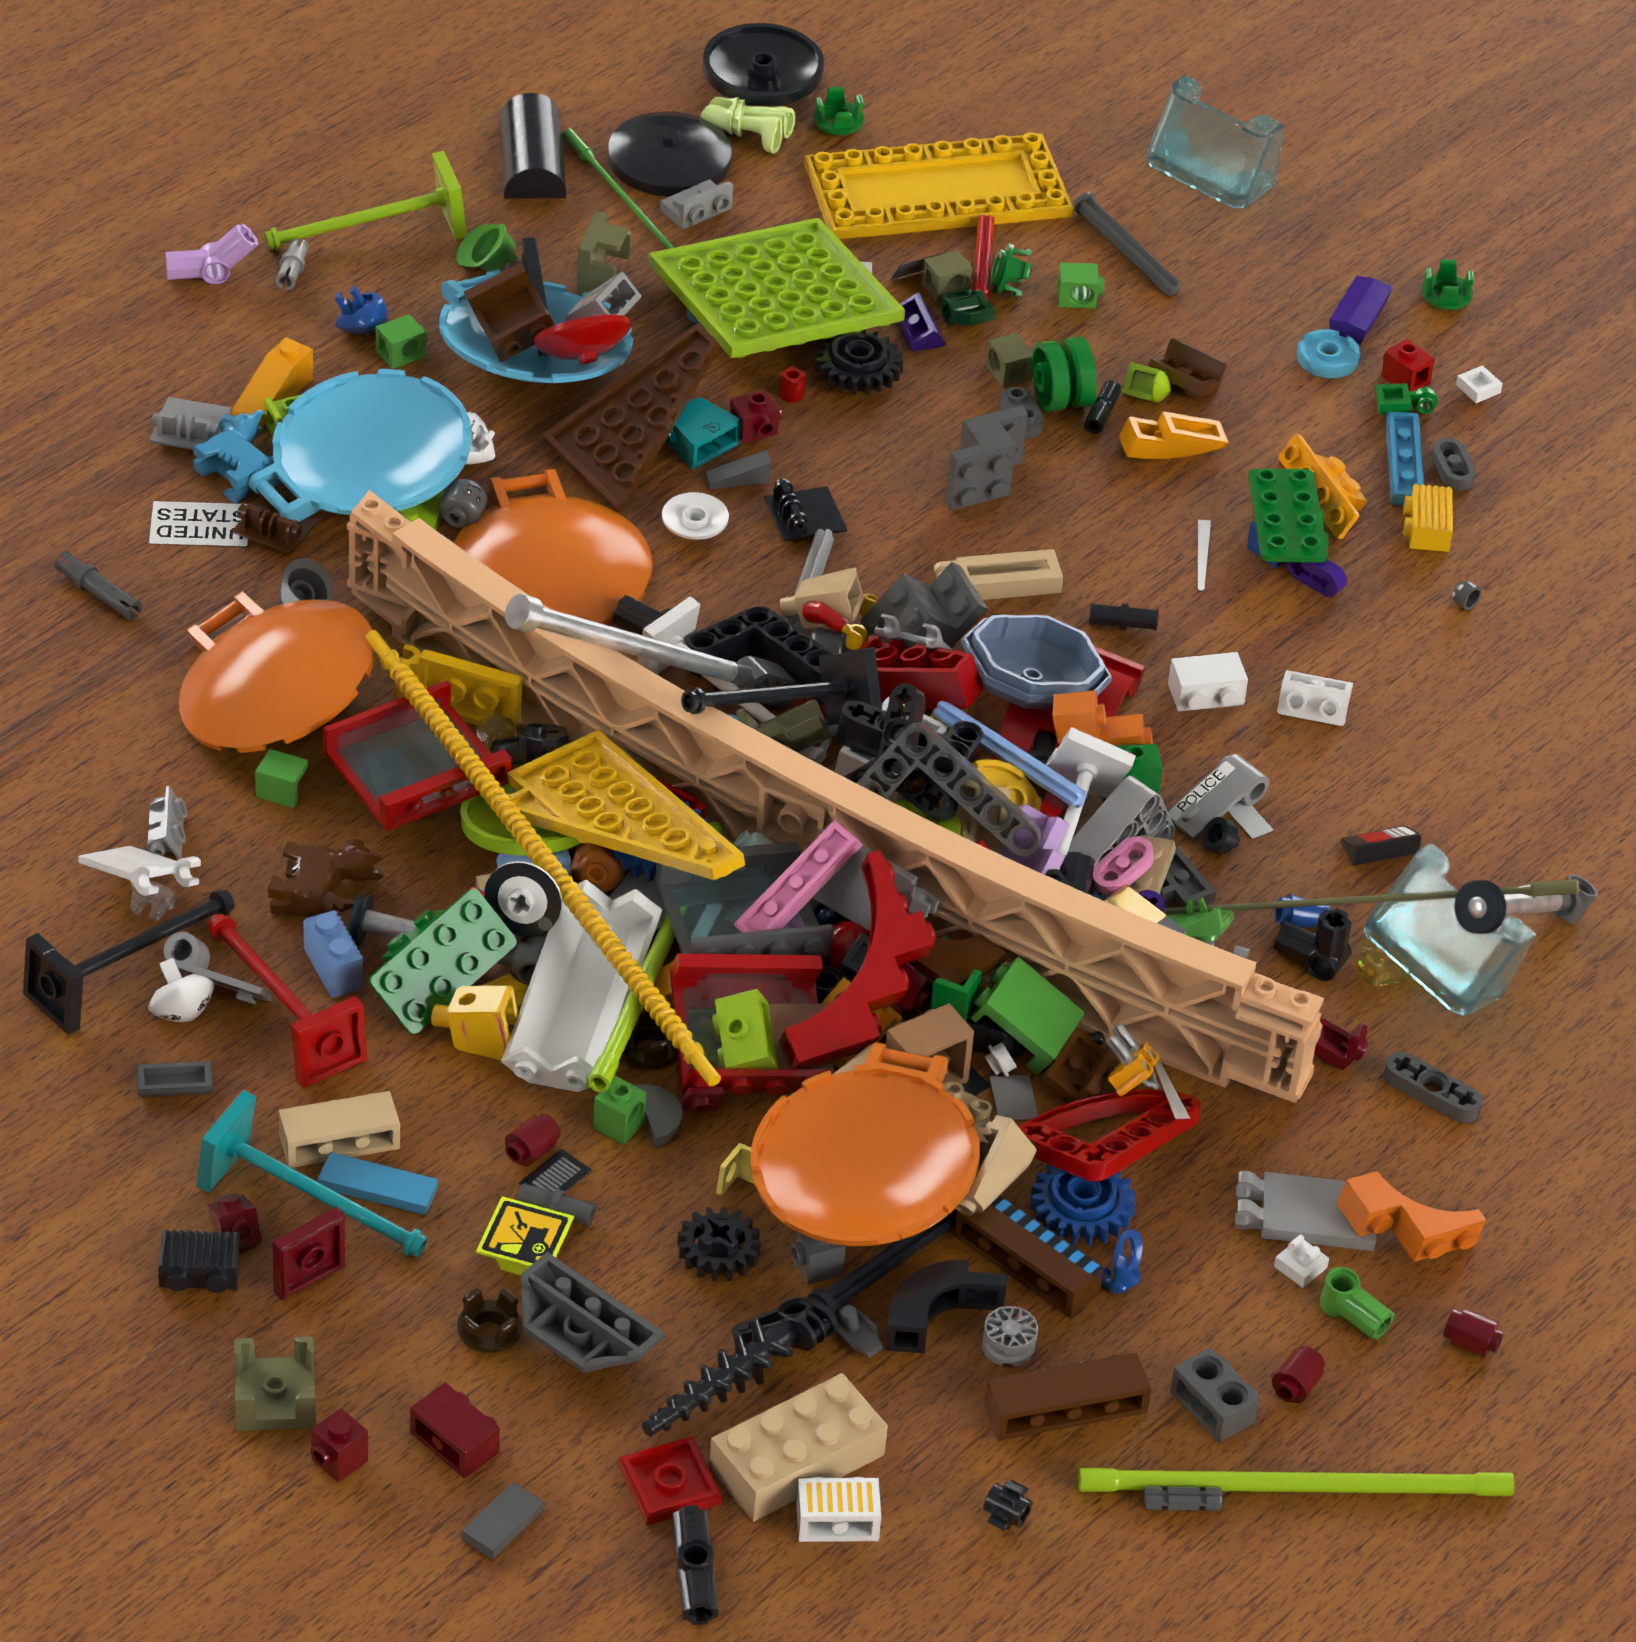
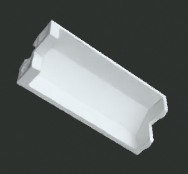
[501,880,662,1092]

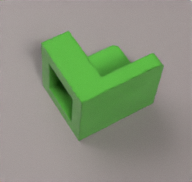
[255,749,308,808]

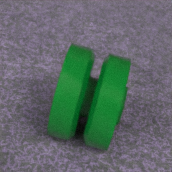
[1031,336,1097,413]

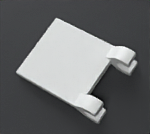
[78,846,201,896]

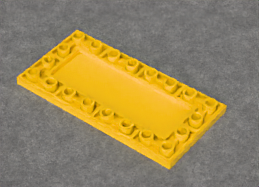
[804,132,1074,239]

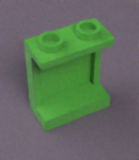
[970,957,1086,1075]

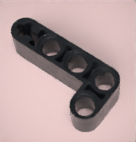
[836,700,984,773]

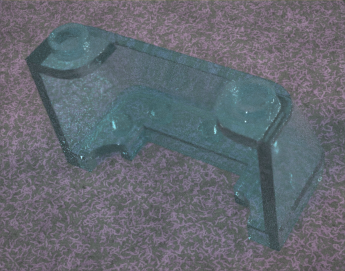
[1147,75,1284,208]
[1364,843,1536,1015]

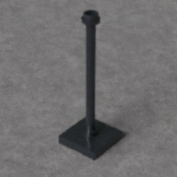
[681,647,882,726]
[23,890,235,1034]

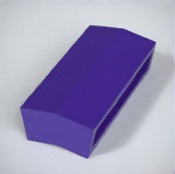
[1329,275,1393,345]

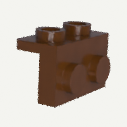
[1148,338,1227,398]
[1040,1027,1118,1103]

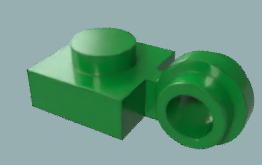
[1375,383,1438,415]

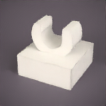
[1274,1234,1329,1288]

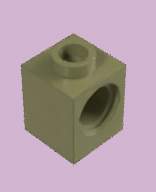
[922,250,974,302]
[986,333,1032,388]

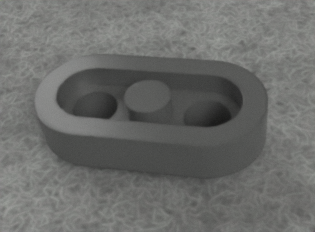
[999,387,1044,439]
[1432,438,1476,491]

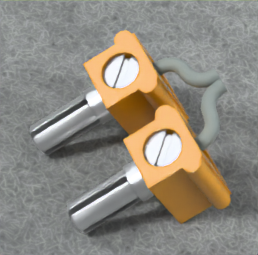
[1106,1023,1160,1097]

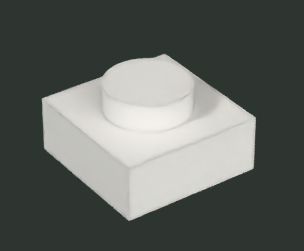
[1456,365,1503,403]

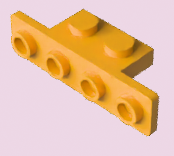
[1278,434,1368,539]

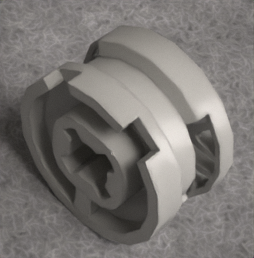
[982,1306,1038,1368]

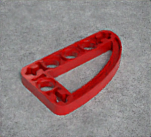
[1019,1089,1201,1181]

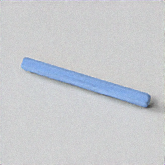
[934,701,1087,808]

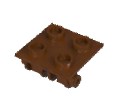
[232,496,324,555]

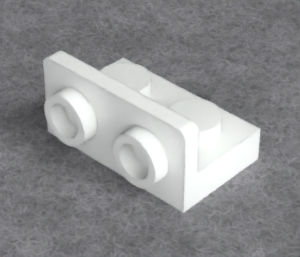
[1277,670,1353,726]

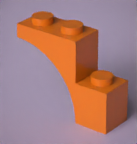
[1052,690,1153,746]
[1336,1171,1486,1262]

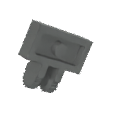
[1160,847,1216,908]

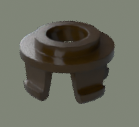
[622,1005,678,1067]
[457,1288,522,1353]

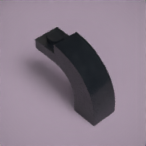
[886,1260,1007,1353]

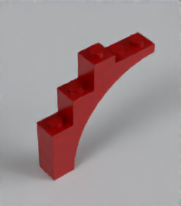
[779,849,936,1069]

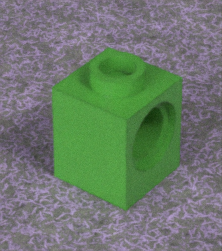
[1057,262,1104,308]
[376,314,428,369]
[593,1076,647,1145]

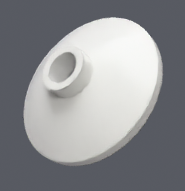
[662,492,729,540]

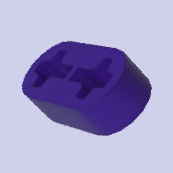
[1286,559,1347,597]

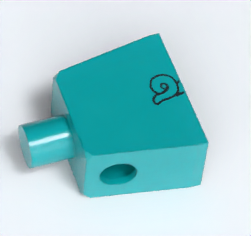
[665,398,741,470]

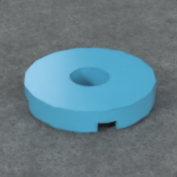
[1296,329,1361,378]

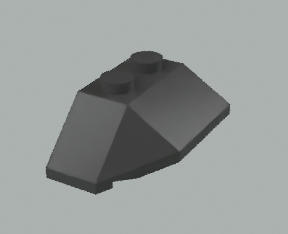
[521,1252,665,1373]

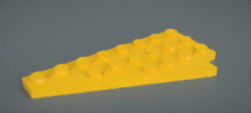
[507,730,746,880]

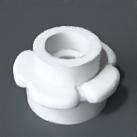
[985,1042,1017,1077]

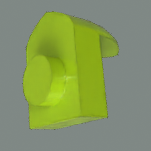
[1121,362,1171,403]

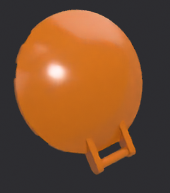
[454,469,653,625]
[179,591,376,753]
[750,1042,980,1246]

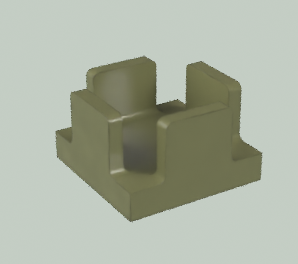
[577,211,632,296]

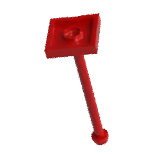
[208,914,368,1089]

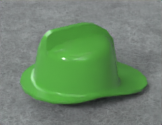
[456,224,519,272]

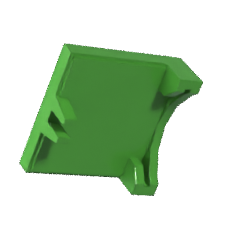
[1167,897,1234,942]

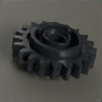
[814,329,904,395]

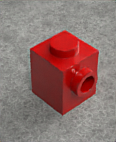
[1381,339,1435,391]

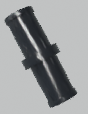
[1089,603,1159,631]

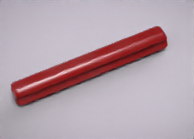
[972,214,995,299]

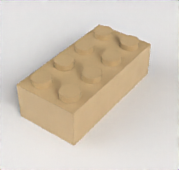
[709,1373,888,1522]

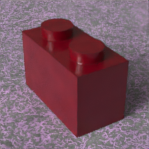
[410,1382,500,1479]

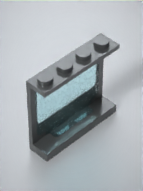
[654,841,834,957]

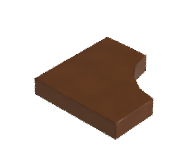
[909,934,1006,986]

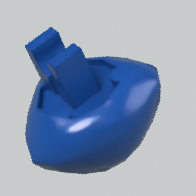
[335,285,388,336]

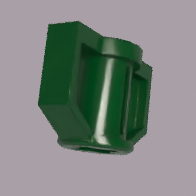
[941,288,996,326]

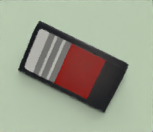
[1340,826,1422,866]

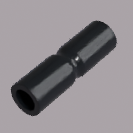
[1084,380,1122,434]

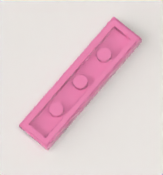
[734,820,863,933]

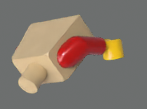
[780,567,878,650]

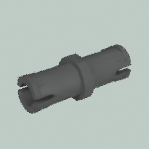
[517,1183,597,1226]

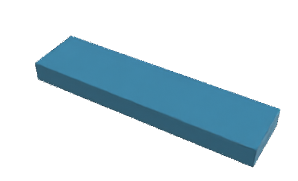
[1385,411,1424,505]

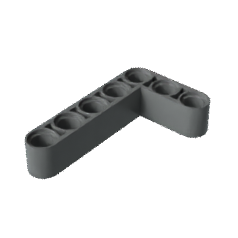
[856,722,1041,856]

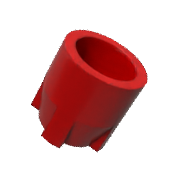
[779,366,806,403]

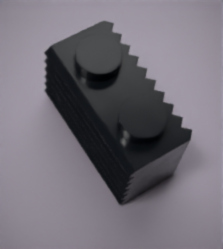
[158,1229,241,1293]

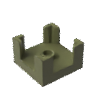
[234,1336,316,1431]

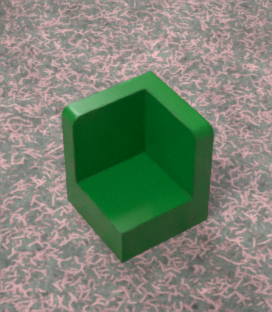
[931,969,982,1021]

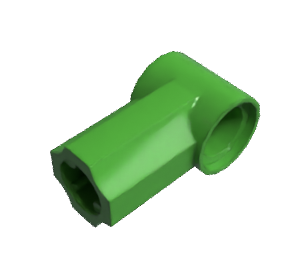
[1319,1267,1395,1340]

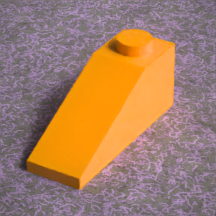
[230,337,313,426]

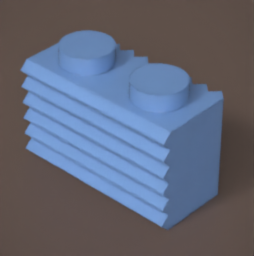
[303,910,363,998]

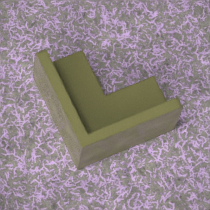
[736,699,832,753]

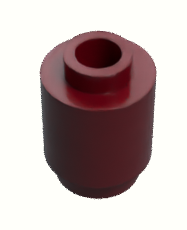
[505,1113,561,1166]
[1443,1308,1504,1358]
[1272,1346,1325,1403]

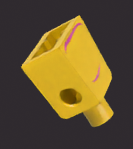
[431,986,518,1060]

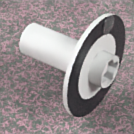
[484,861,562,937]

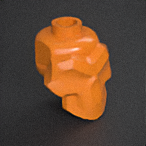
[571,843,626,892]

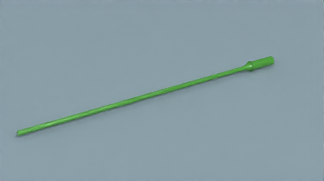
[562,128,674,249]

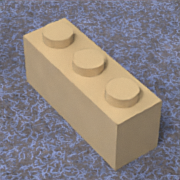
[279,1091,400,1168]

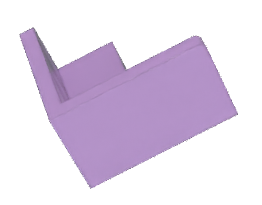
[1002,804,1070,874]

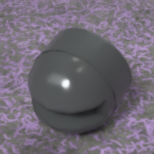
[1452,581,1482,610]

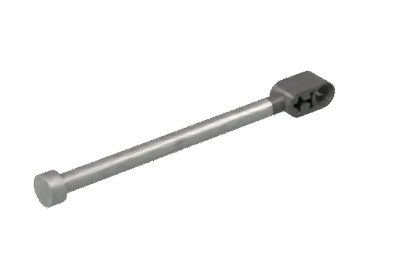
[505,593,798,707]

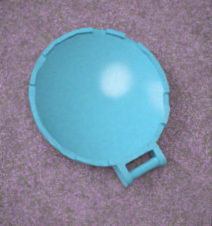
[439,269,633,384]
[248,369,472,522]

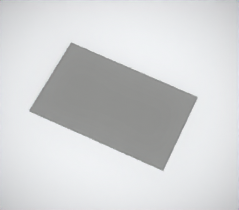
[989,1075,1038,1120]

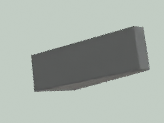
[705,450,771,489]

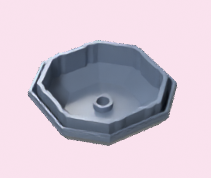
[961,614,1112,709]

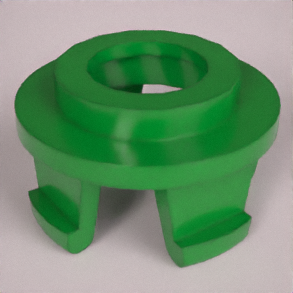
[814,86,864,135]
[990,242,1032,298]
[1421,259,1475,310]

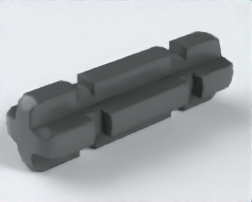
[1144,1486,1223,1511]

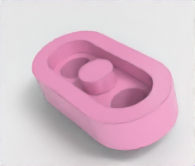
[1093,836,1154,895]

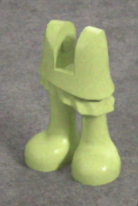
[700,97,795,154]

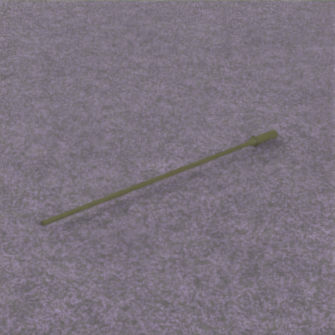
[1163,879,1579,915]

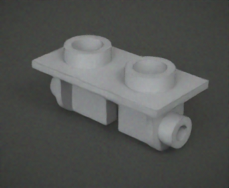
[147,786,187,860]

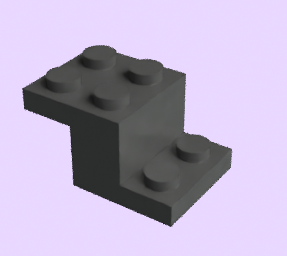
[945,405,1028,510]
[860,562,988,649]

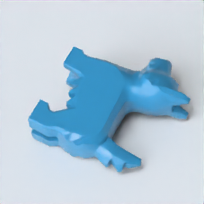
[193,410,274,504]

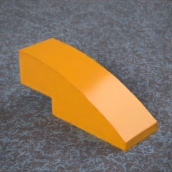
[1119,412,1228,459]

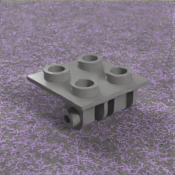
[150,397,232,450]

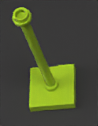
[264,151,467,251]

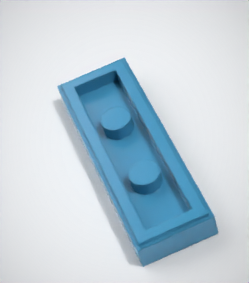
[318,1152,439,1215]

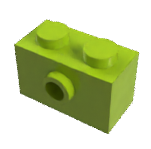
[712,989,779,1069]

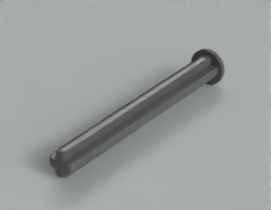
[1073,192,1181,296]

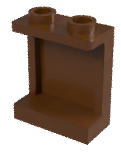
[464,262,554,362]

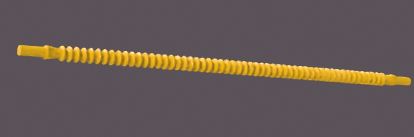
[365,630,721,1087]

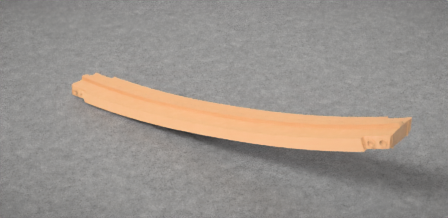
[347,490,1324,1103]

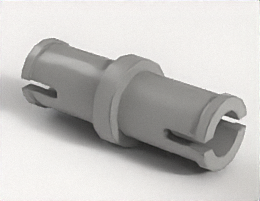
[275,238,309,291]

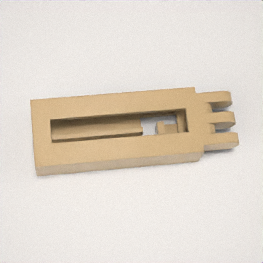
[934,549,1063,600]

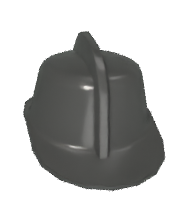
[278,558,333,604]

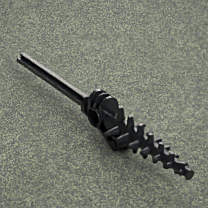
[641,1209,957,1437]

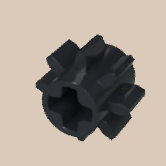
[983,1480,1033,1531]

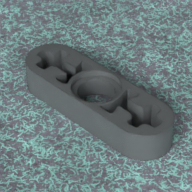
[1384,1052,1482,1123]

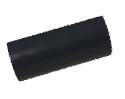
[500,93,566,198]

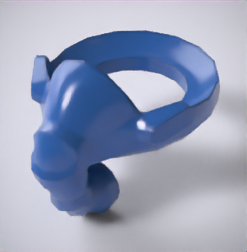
[1101,1229,1143,1294]

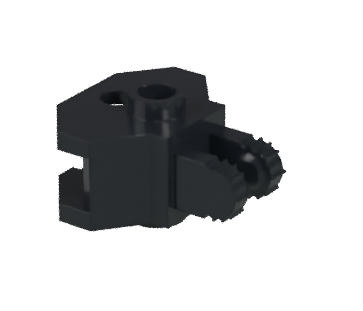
[489,723,569,767]

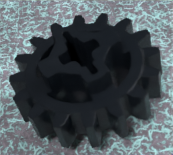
[677,1207,761,1281]

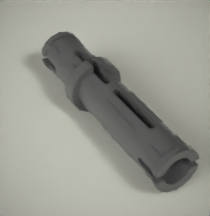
[54,551,142,621]

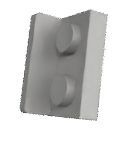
[660,179,733,230]

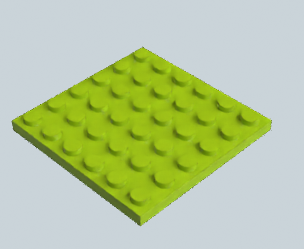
[648,218,905,358]

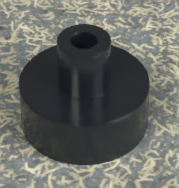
[1203,817,1240,855]

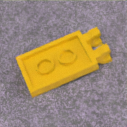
[395,644,522,736]

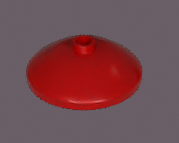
[534,314,631,364]

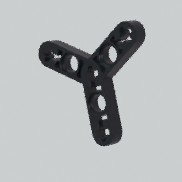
[843,683,958,822]

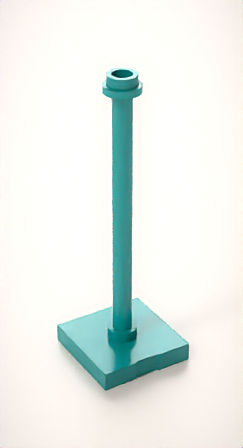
[196,1090,428,1258]

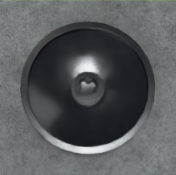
[703,23,824,106]
[608,111,732,197]

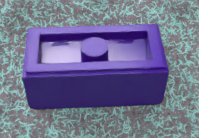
[898,292,946,351]

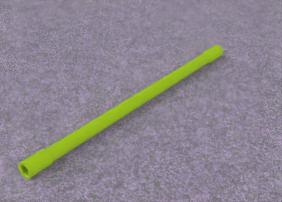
[588,822,724,1092]
[1078,1468,1514,1497]

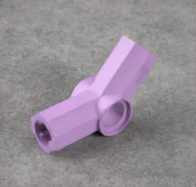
[165,223,258,284]

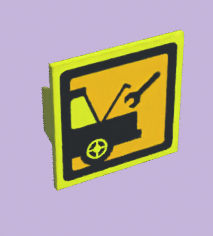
[476,1196,574,1275]

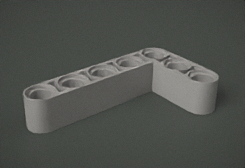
[1068,776,1175,889]

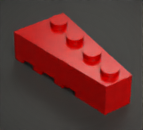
[859,635,983,710]

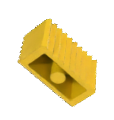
[1403,483,1453,552]

